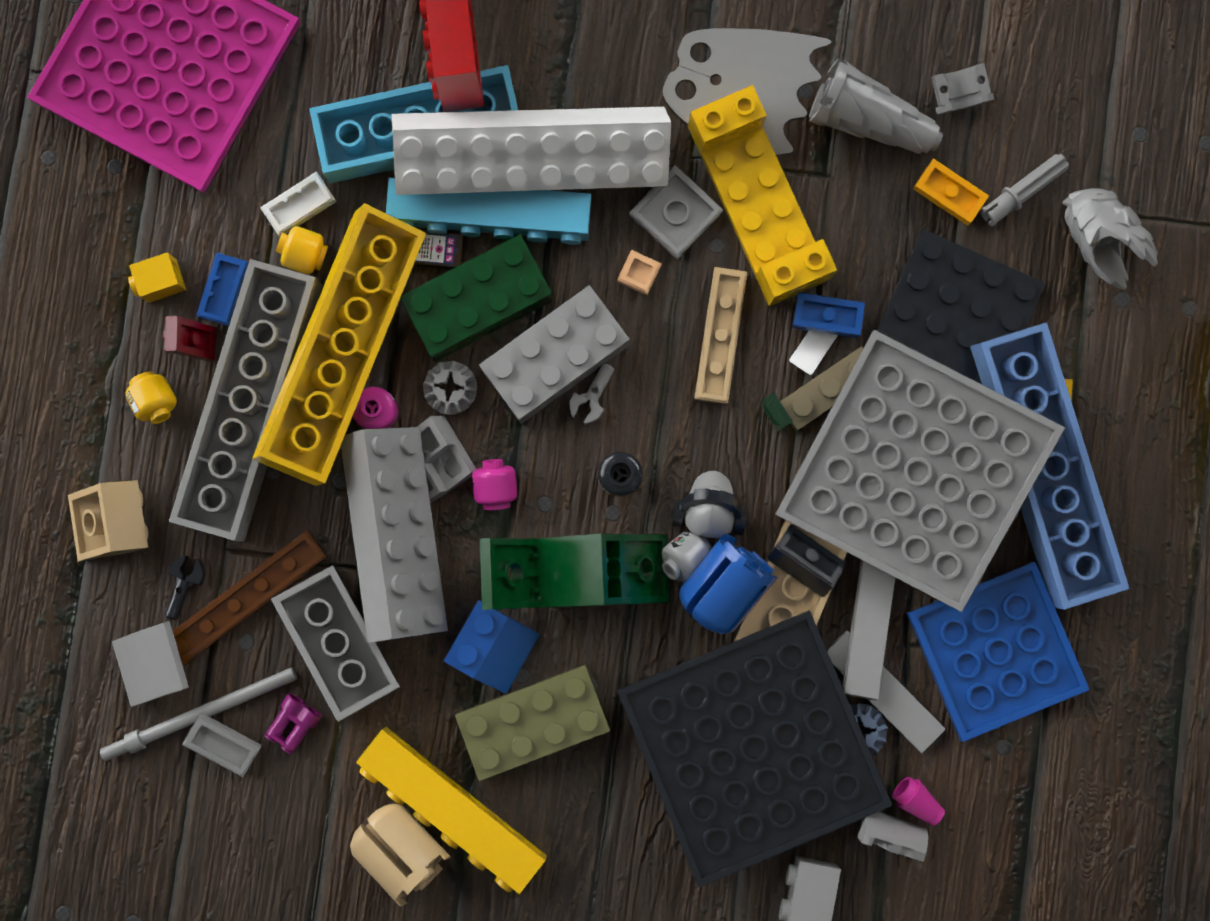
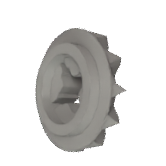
[423,360,477,415]

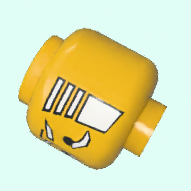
[125,371,177,424]

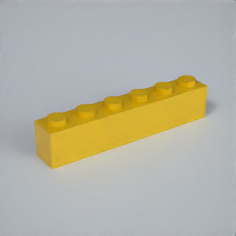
[356,727,547,894]

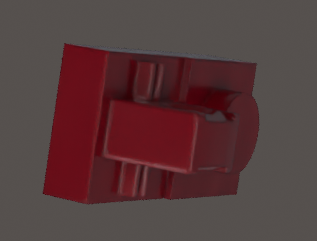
[163,316,216,361]

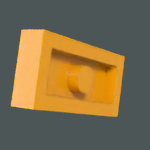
[913,158,989,226]

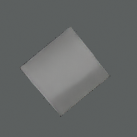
[112,621,189,707]

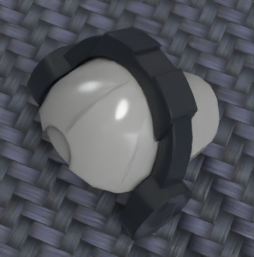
[672,471,747,539]

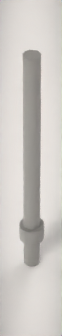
[100,667,297,762]

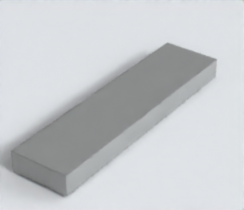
[842,560,895,700]
[827,630,946,753]

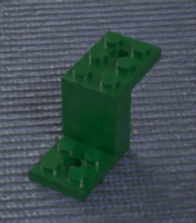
[480,534,670,610]

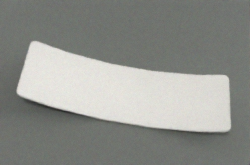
[789,331,838,375]

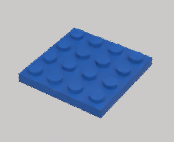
[907,562,1090,742]

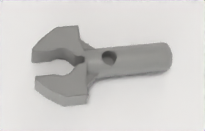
[570,364,614,425]

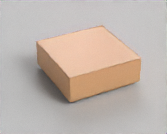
[617,250,662,295]

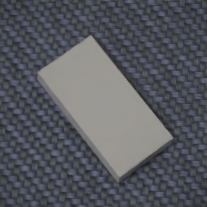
[182,712,261,777]

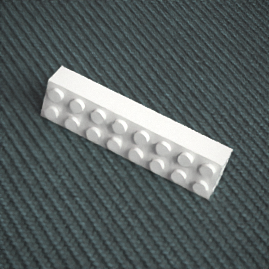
[392,107,671,195]

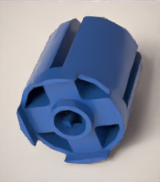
[679,533,778,634]

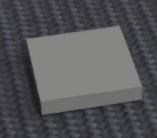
[629,165,724,260]

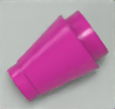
[892,777,945,826]

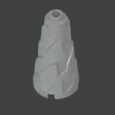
[809,58,943,155]

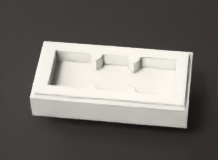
[260,171,337,237]

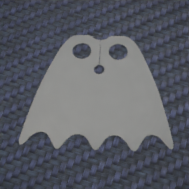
[663,28,831,155]

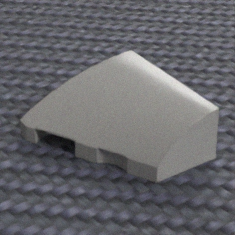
[418,416,476,503]
[857,811,928,862]

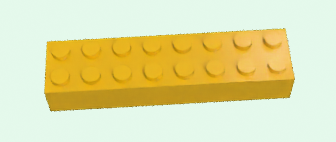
[252,203,426,486]

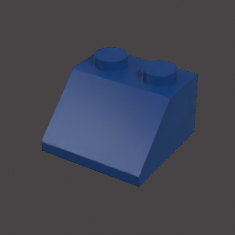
[444,600,540,694]

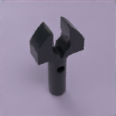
[165,556,206,620]

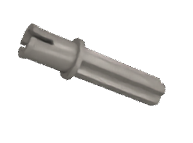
[980,154,1069,226]

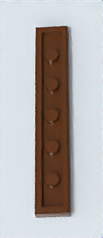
[173,530,328,667]

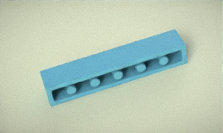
[386,178,591,245]

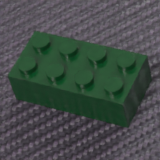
[400,234,553,362]

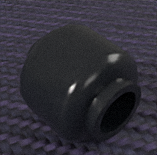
[598,451,643,497]

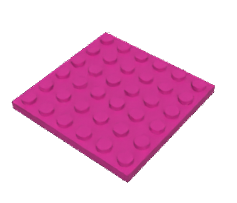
[27,0,301,193]

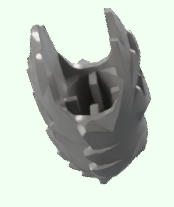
[1062,188,1158,290]

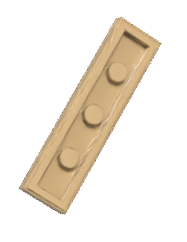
[694,267,747,405]

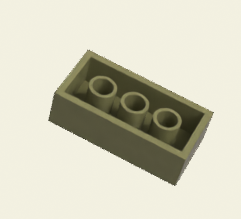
[455,664,610,781]

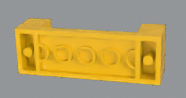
[688,85,837,306]

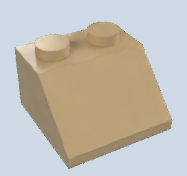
[68,480,148,562]

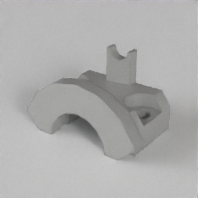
[931,63,994,114]

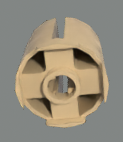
[350,804,451,907]

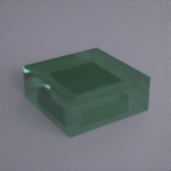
[760,393,793,432]

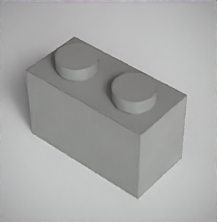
[779,856,841,921]

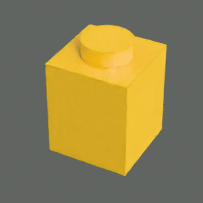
[128,252,187,303]

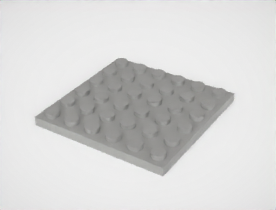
[776,330,1065,612]

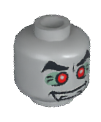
[662,532,712,582]

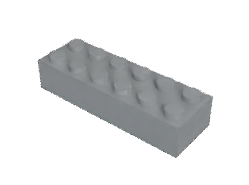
[341,427,448,643]

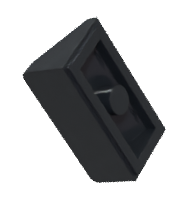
[768,524,847,597]

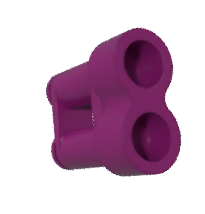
[264,693,322,755]

